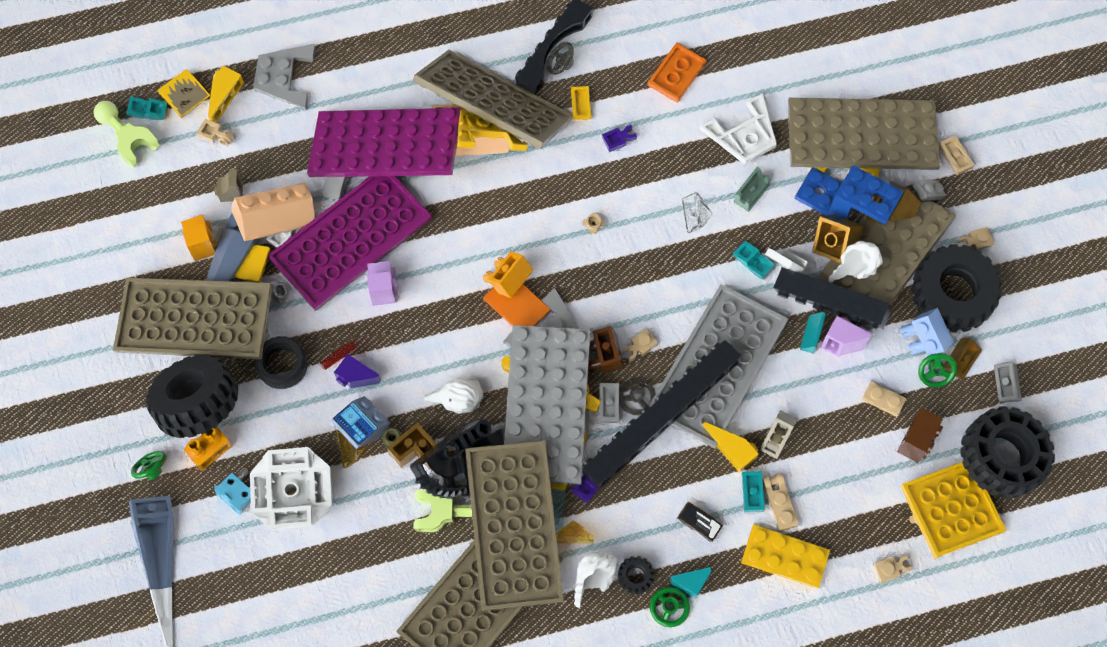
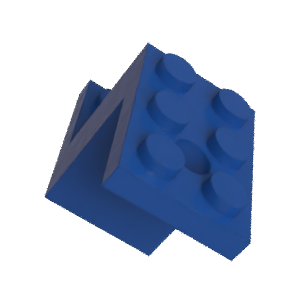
[794,165,904,224]

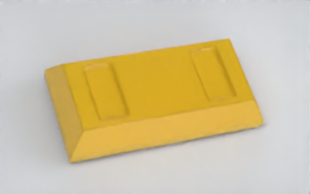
[571,86,591,120]

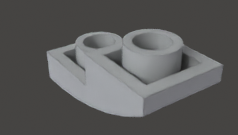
[322,177,350,200]

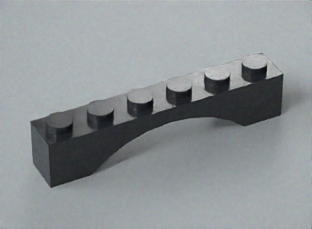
[515,0,593,95]

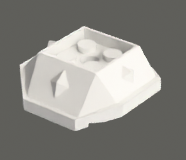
[250,447,333,530]

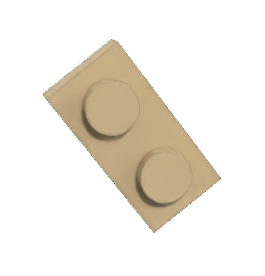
[938,135,974,176]
[862,381,906,417]

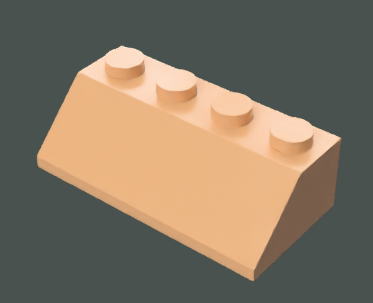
[231,183,315,241]

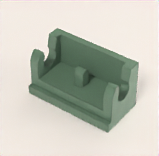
[734,167,770,212]

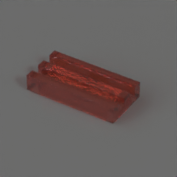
[320,341,357,370]

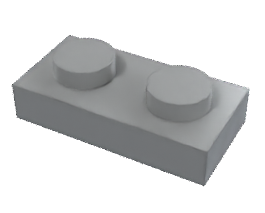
[913,180,946,201]
[599,383,619,423]

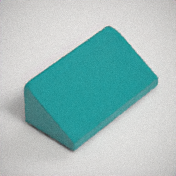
[800,312,826,354]

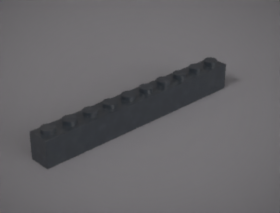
[582,340,742,490]

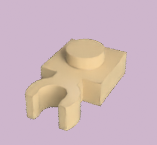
[957,227,994,250]
[622,329,658,362]
[873,556,913,584]

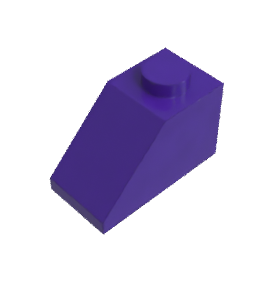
[334,354,381,388]

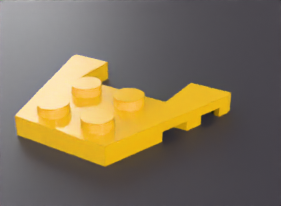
[457,109,528,151]

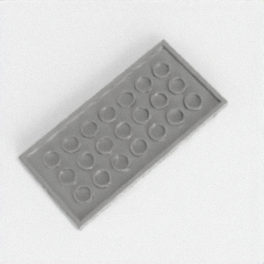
[649,284,788,449]
[504,325,590,485]

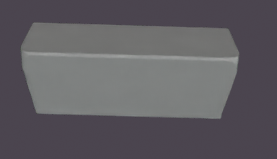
[994,361,1022,402]

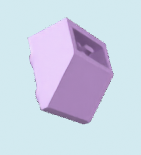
[821,316,872,356]

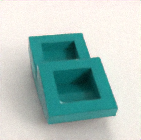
[126,96,168,120]
[733,241,775,280]

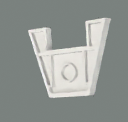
[700,94,777,164]

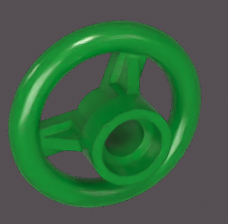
[918,353,957,388]
[131,451,167,480]
[650,587,690,627]

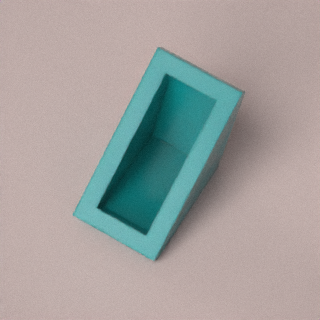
[670,567,711,599]

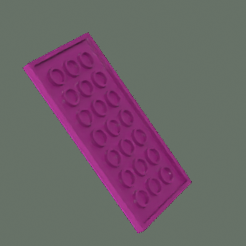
[307,108,461,177]
[268,176,432,311]

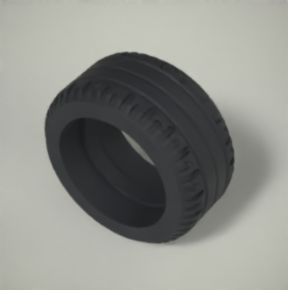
[255,336,308,389]

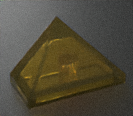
[335,430,368,468]
[556,520,594,544]

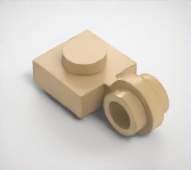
[196,119,233,146]

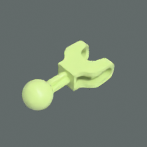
[94,101,160,168]
[413,489,472,532]

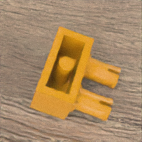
[483,251,534,298]
[183,427,233,471]

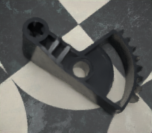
[410,419,491,499]

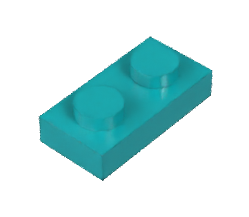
[741,471,765,512]

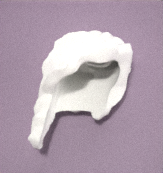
[828,241,883,283]
[424,376,484,414]
[574,551,617,608]

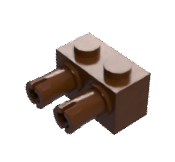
[588,325,625,373]

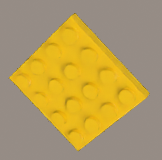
[900,462,1007,559]

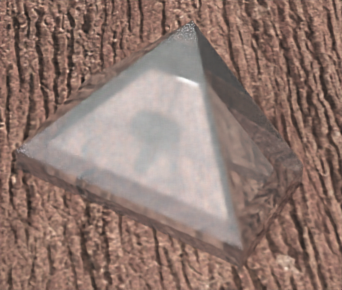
[682,192,713,233]

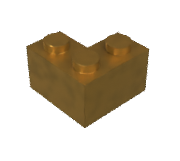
[387,423,437,470]

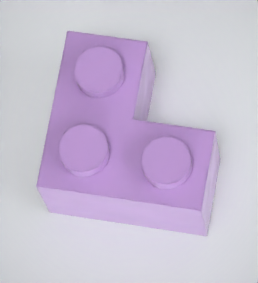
[367,261,398,306]

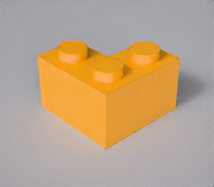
[181,214,217,261]

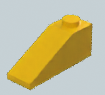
[208,66,244,123]
[702,422,759,473]

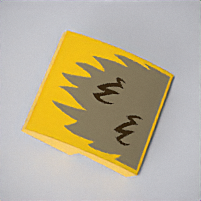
[157,69,210,118]

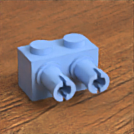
[900,308,954,356]

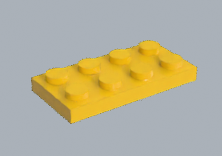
[741,524,830,589]

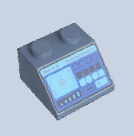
[330,396,391,449]

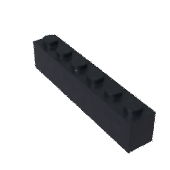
[773,267,892,330]

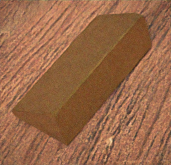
[944,338,982,380]

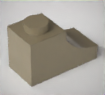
[214,169,243,202]
[760,410,798,459]

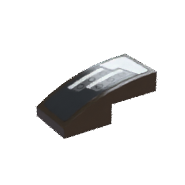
[677,502,723,542]

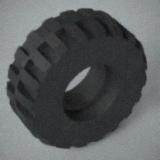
[911,244,1002,332]
[146,354,238,438]
[960,406,1055,499]

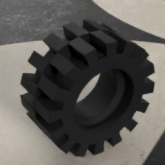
[618,556,655,595]

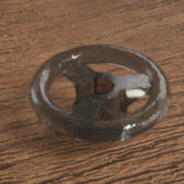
[547,42,574,75]
[619,378,656,415]

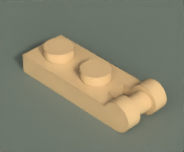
[762,473,799,532]

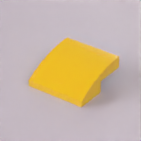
[232,245,271,283]

